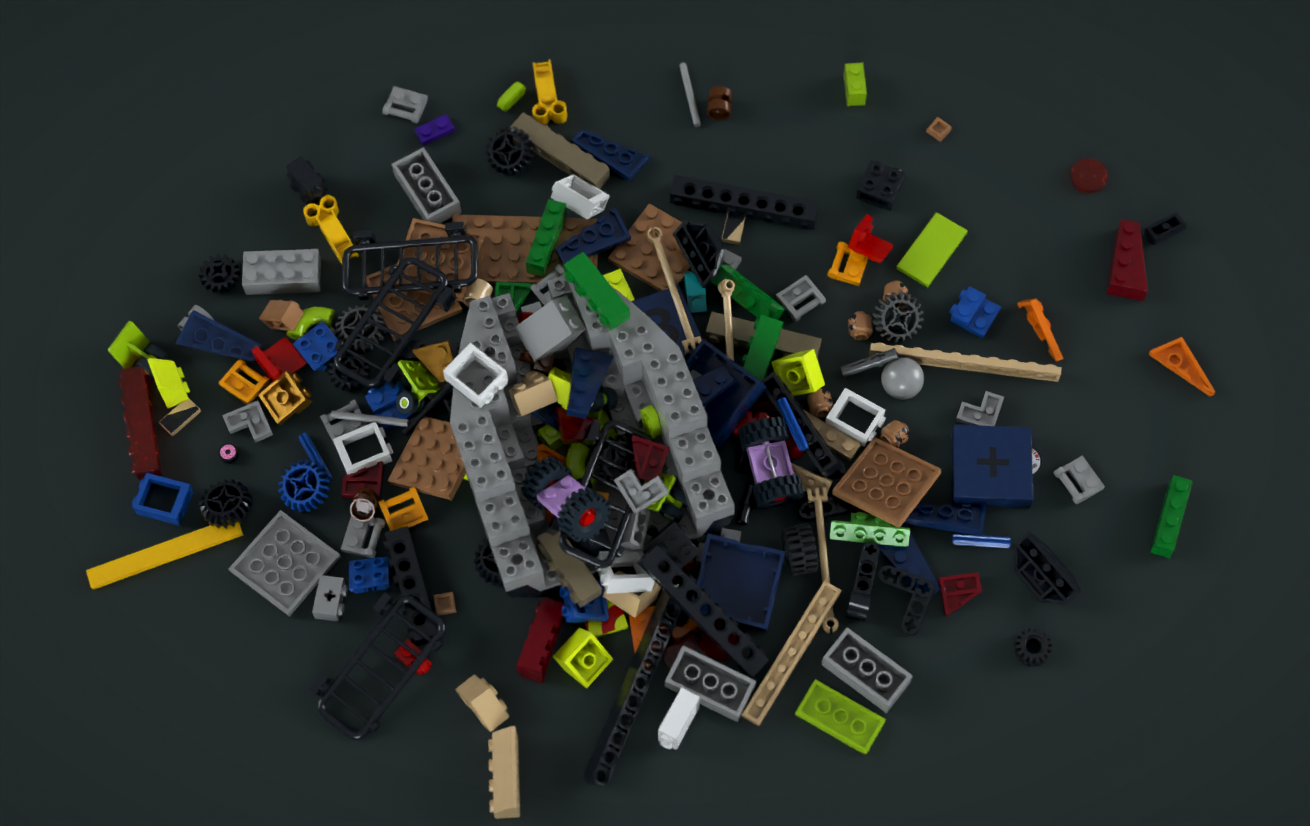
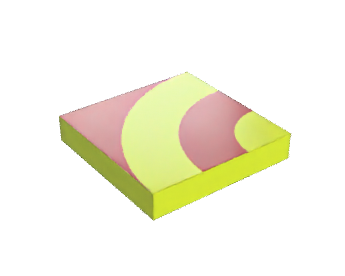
[585,600,628,638]

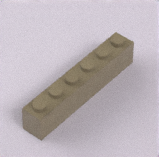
[510,113,610,189]
[706,312,822,358]

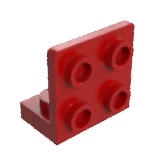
[848,214,894,263]
[251,337,307,382]

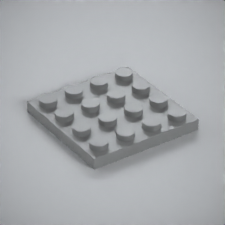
[229,510,341,617]

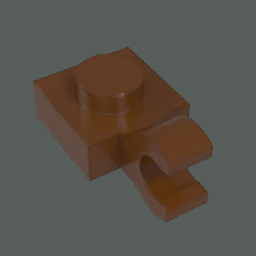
[519,350,555,376]

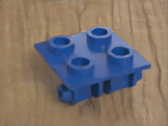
[293,321,339,371]
[349,556,390,594]

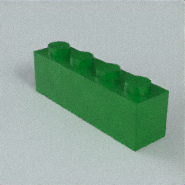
[525,199,567,277]
[563,252,630,331]
[711,265,785,320]
[741,315,784,381]
[1150,475,1193,558]

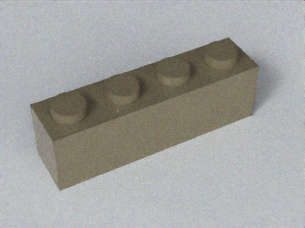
[536,531,602,607]

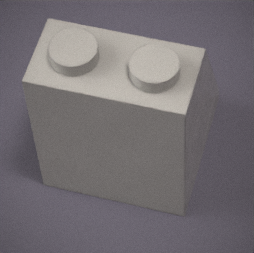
[515,295,586,361]

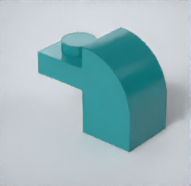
[683,271,707,313]

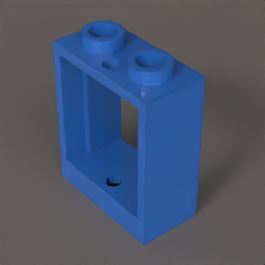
[132,473,194,526]

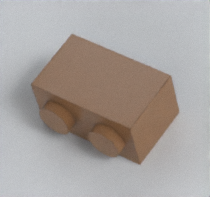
[259,300,304,331]

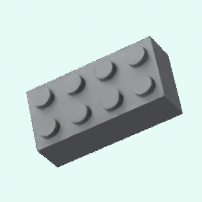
[392,147,462,224]
[242,249,321,295]
[822,627,913,713]
[665,646,756,722]

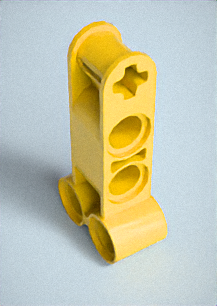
[532,60,567,125]
[303,195,359,264]

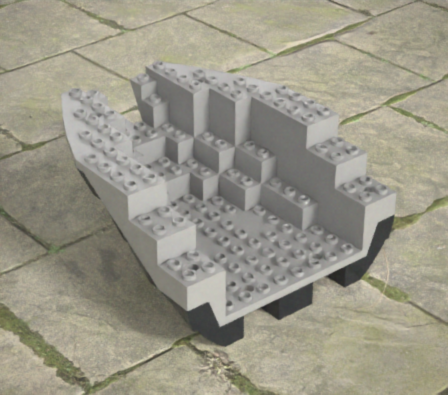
[450,275,735,598]

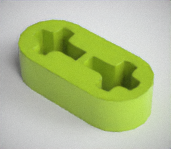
[497,81,526,112]
[640,405,661,439]

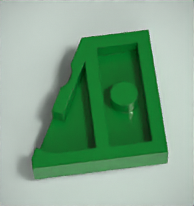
[495,282,532,313]

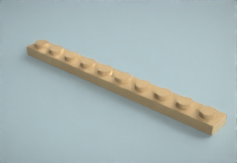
[869,342,1062,382]

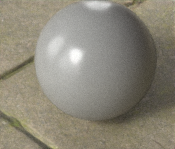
[881,357,924,400]

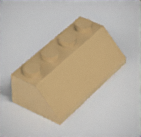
[488,726,520,819]

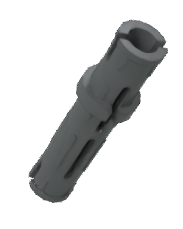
[841,348,899,378]

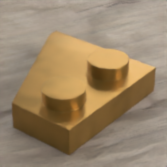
[413,340,454,382]

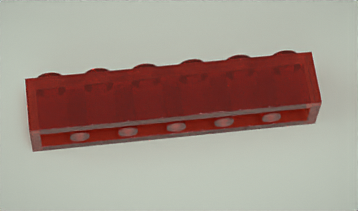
[118,366,162,481]

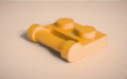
[827,242,868,286]
[218,359,271,405]
[378,486,428,531]

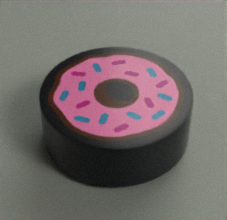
[218,443,239,463]

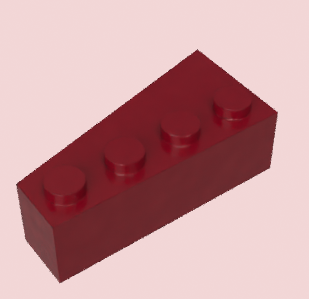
[1106,219,1148,301]
[516,597,564,684]

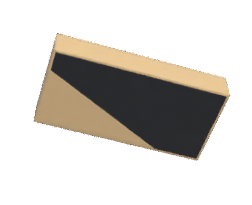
[722,211,746,245]
[159,399,201,437]

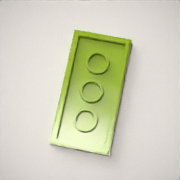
[896,212,968,288]
[795,679,886,755]

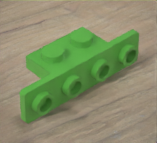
[830,512,910,547]

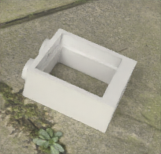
[551,174,610,219]
[443,343,508,408]
[825,388,886,447]
[333,422,393,475]
[595,549,655,594]
[658,688,700,750]

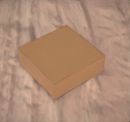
[926,117,952,142]
[434,592,456,615]

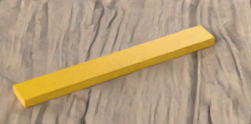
[86,522,243,590]

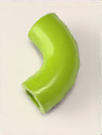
[286,306,335,340]
[565,443,599,488]

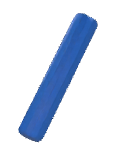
[776,397,808,451]
[298,432,332,480]
[952,533,1011,548]

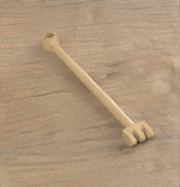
[647,227,702,354]
[718,279,735,361]
[807,487,839,634]

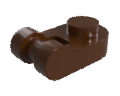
[672,618,700,644]

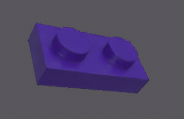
[414,114,455,146]

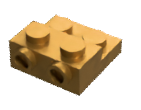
[258,371,312,425]

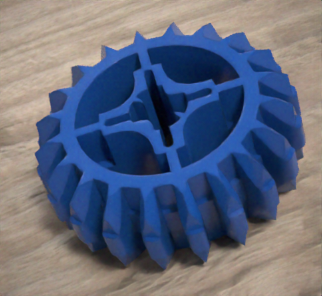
[278,460,331,512]

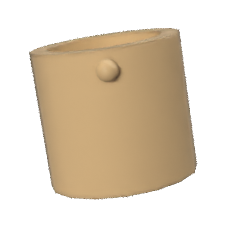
[463,278,493,307]

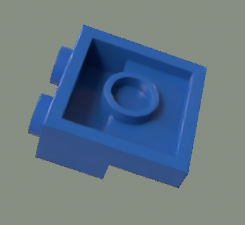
[949,286,1002,339]
[365,381,416,432]
[559,581,609,623]

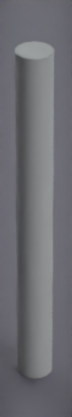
[679,63,701,127]
[331,410,408,427]

